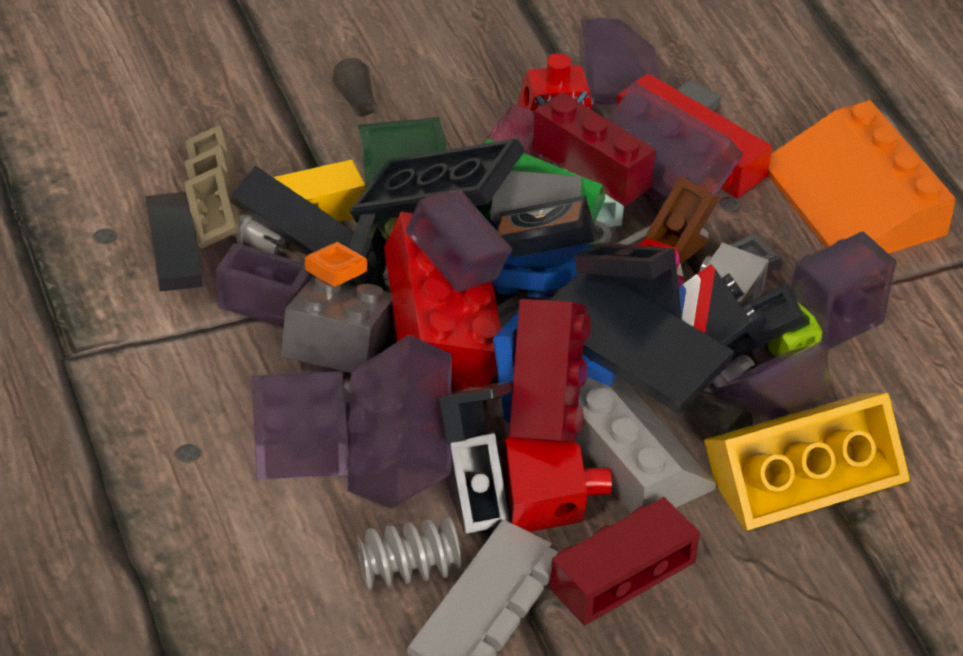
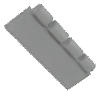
[407,519,558,656]

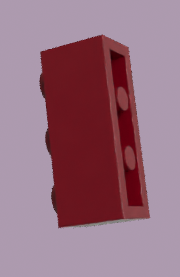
[532,92,656,207]
[509,299,591,442]
[549,497,700,626]

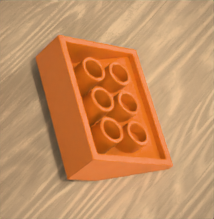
[768,100,956,268]

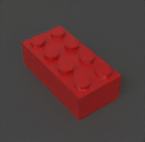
[384,212,501,387]

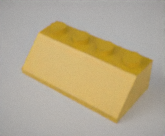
[704,393,910,530]

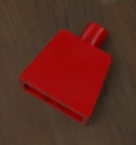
[504,437,612,532]

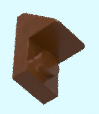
[643,175,720,264]

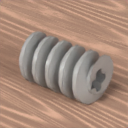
[357,516,461,590]

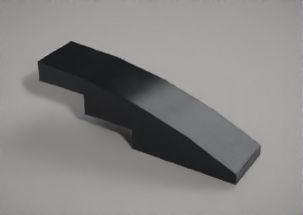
[145,192,203,292]

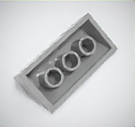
[575,377,717,513]

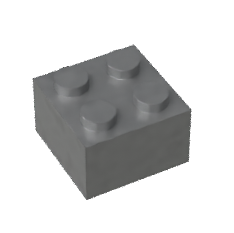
[281,275,394,376]

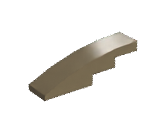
[184,124,240,249]

